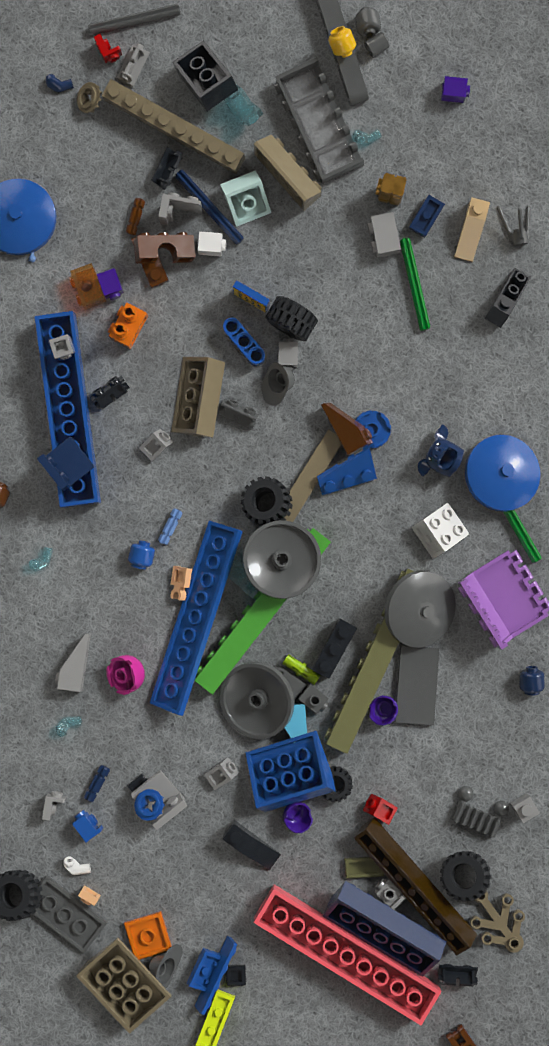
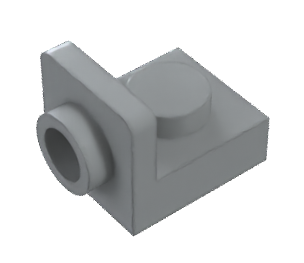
[139,429,173,462]
[204,757,238,790]
[42,791,67,821]

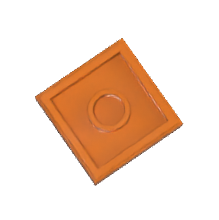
[124,911,172,960]

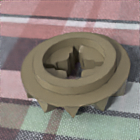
[77,82,102,114]

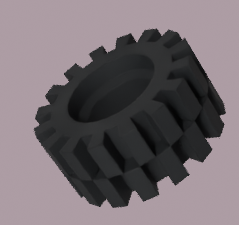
[322,766,353,802]

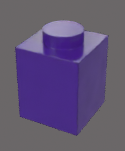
[441,76,470,103]
[97,268,124,300]

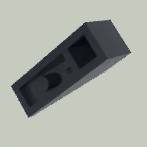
[223,820,281,870]

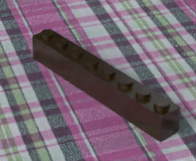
[354,817,477,956]

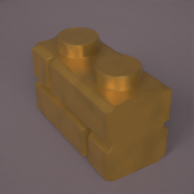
[375,173,407,205]

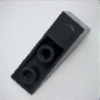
[485,268,531,328]

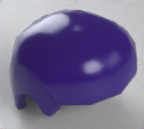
[369,695,398,726]
[283,802,313,833]

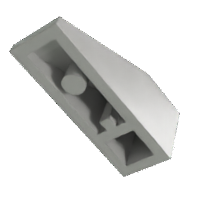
[55,633,91,692]

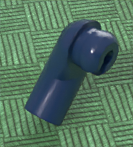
[45,74,74,93]

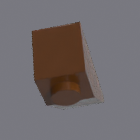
[321,403,373,455]

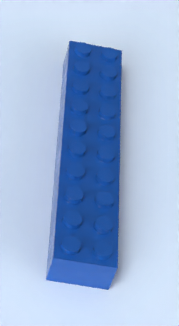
[35,311,101,508]

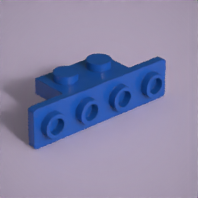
[187,936,237,1015]

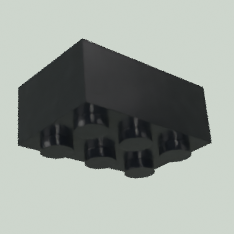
[172,40,238,112]

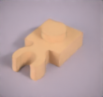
[170,566,192,601]

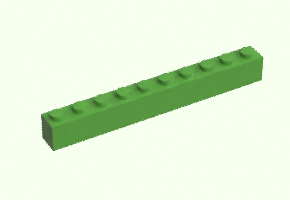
[194,528,331,695]

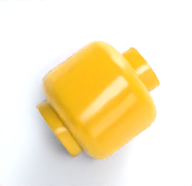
[328,26,356,58]

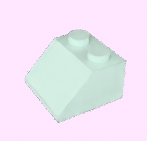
[220,170,271,227]

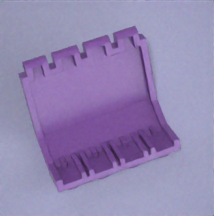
[458,550,549,650]

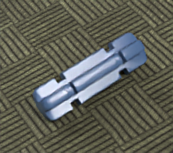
[158,508,182,545]

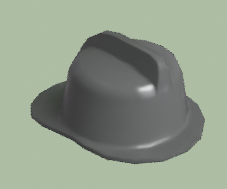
[261,363,295,406]
[148,944,183,989]

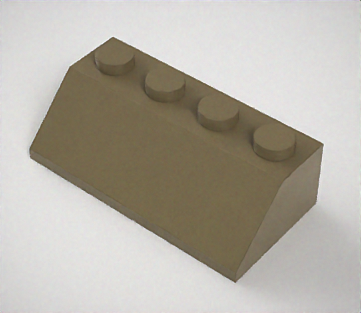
[254,135,322,211]
[171,357,225,438]

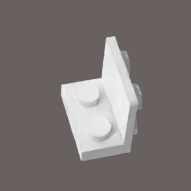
[411,503,469,559]

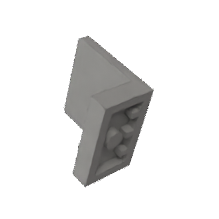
[158,192,202,227]
[131,770,187,830]

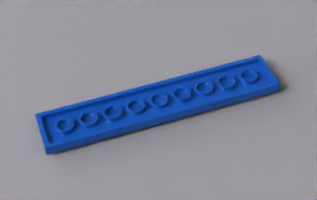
[150,521,243,716]

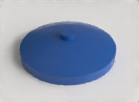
[0,179,57,255]
[465,435,540,512]

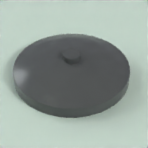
[243,520,321,599]
[385,570,456,648]
[220,662,294,739]

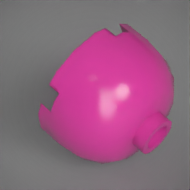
[106,655,145,695]

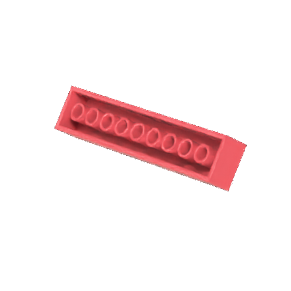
[254,884,441,1025]

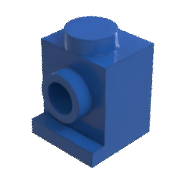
[72,810,103,843]

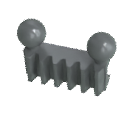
[451,786,509,838]

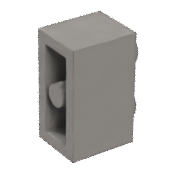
[367,212,401,258]

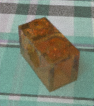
[69,263,107,310]

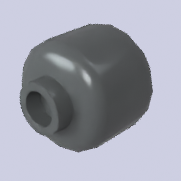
[355,7,381,38]

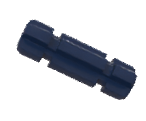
[84,765,110,802]

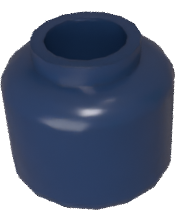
[519,666,545,696]

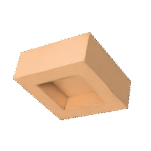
[78,885,101,906]

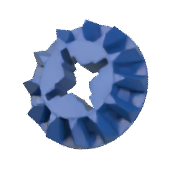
[134,789,165,821]

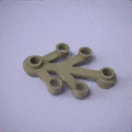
[470,890,525,953]

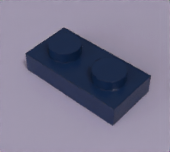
[409,195,445,238]

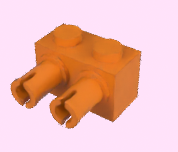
[108,302,148,349]

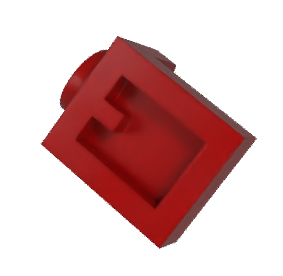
[94,34,122,63]
[363,794,398,825]

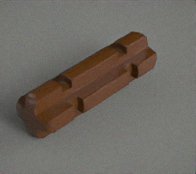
[126,198,145,236]

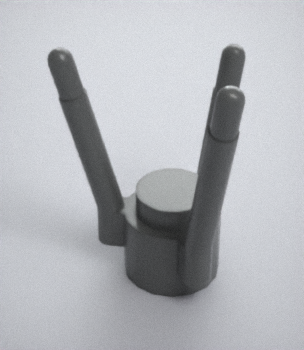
[497,205,530,246]

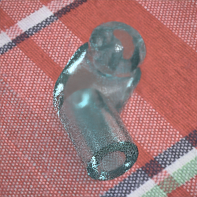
[29,547,53,571]
[55,716,82,737]

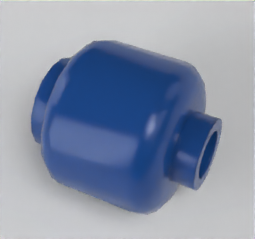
[128,540,155,570]

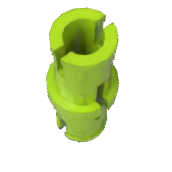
[282,654,320,685]

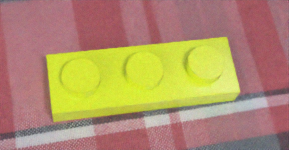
[195,989,235,1046]

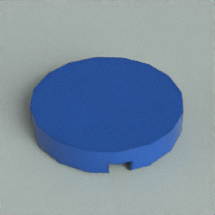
[356,410,391,448]

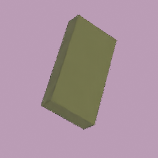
[344,857,384,879]

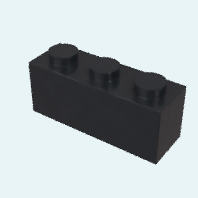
[312,618,357,679]

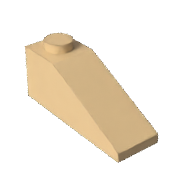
[454,198,490,262]

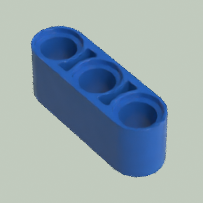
[223,318,265,366]

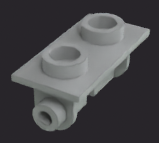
[117,43,150,86]

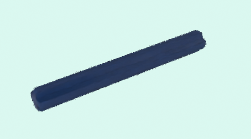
[175,170,243,245]

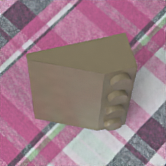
[76,938,172,1034]

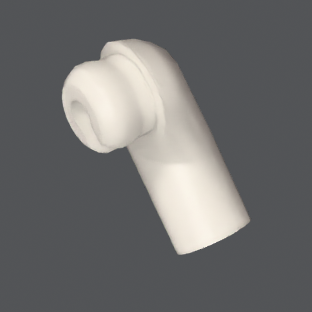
[63,856,91,875]

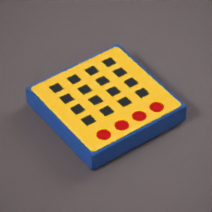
[233,281,270,313]

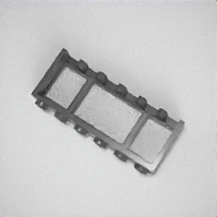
[274,57,364,184]

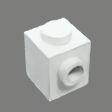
[198,231,226,256]

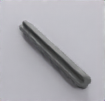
[88,4,180,36]

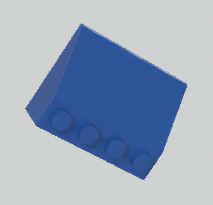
[245,731,336,812]

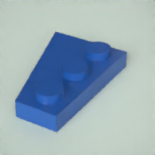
[317,445,377,495]

